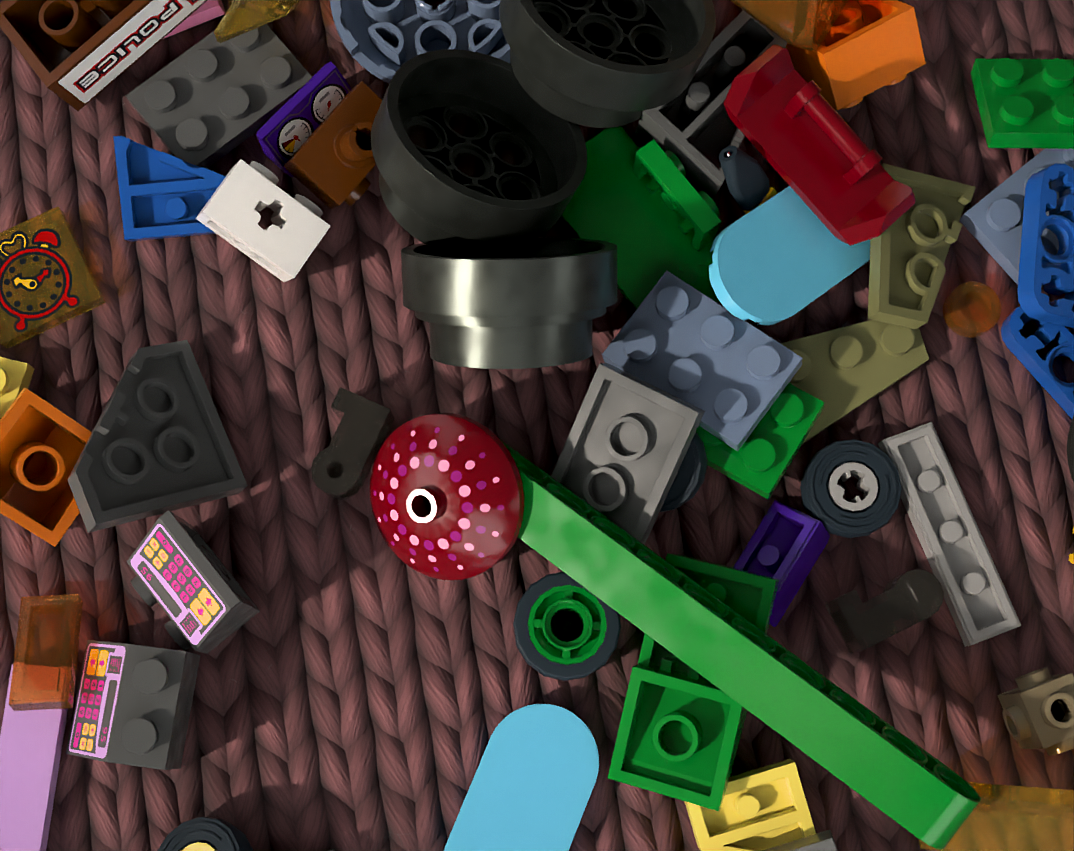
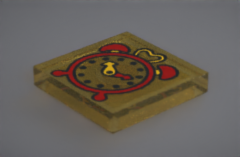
[0,206,106,349]

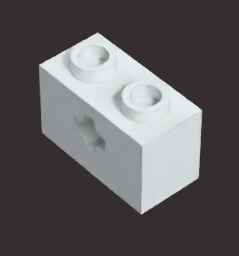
[195,159,330,282]

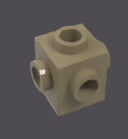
[997,667,1074,756]

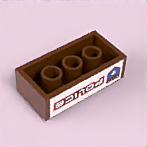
[0,0,207,111]

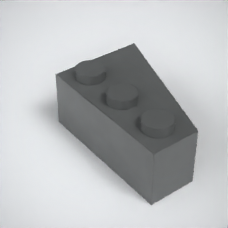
[634,3,790,200]

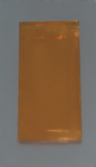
[9,594,83,711]

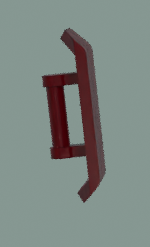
[724,44,916,246]

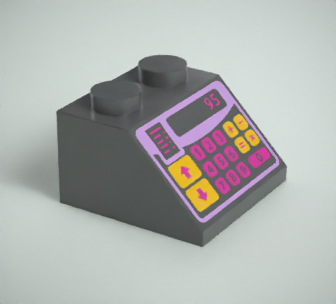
[127,510,260,654]
[66,640,200,770]

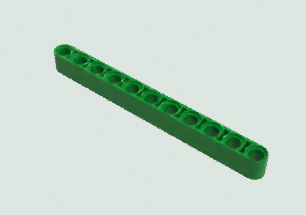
[501,440,981,850]

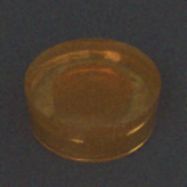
[943,282,1001,338]

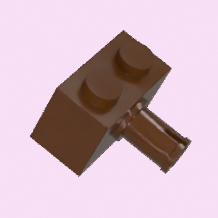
[283,81,382,209]

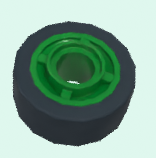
[513,572,621,681]

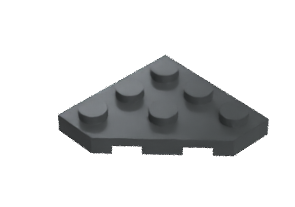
[67,340,248,533]

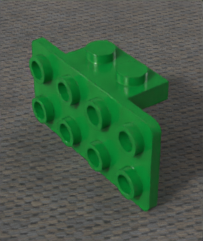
[561,126,721,311]

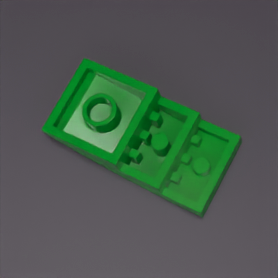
[608,553,779,811]

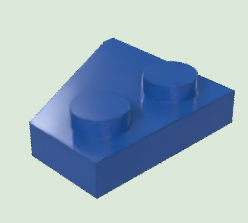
[113,136,226,242]

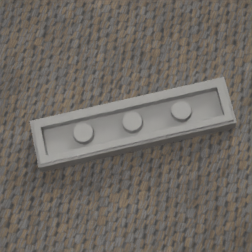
[878,422,1021,647]

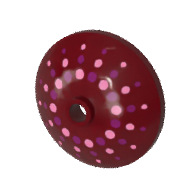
[370,413,524,580]

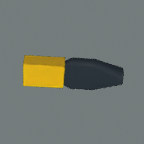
[719,146,778,214]

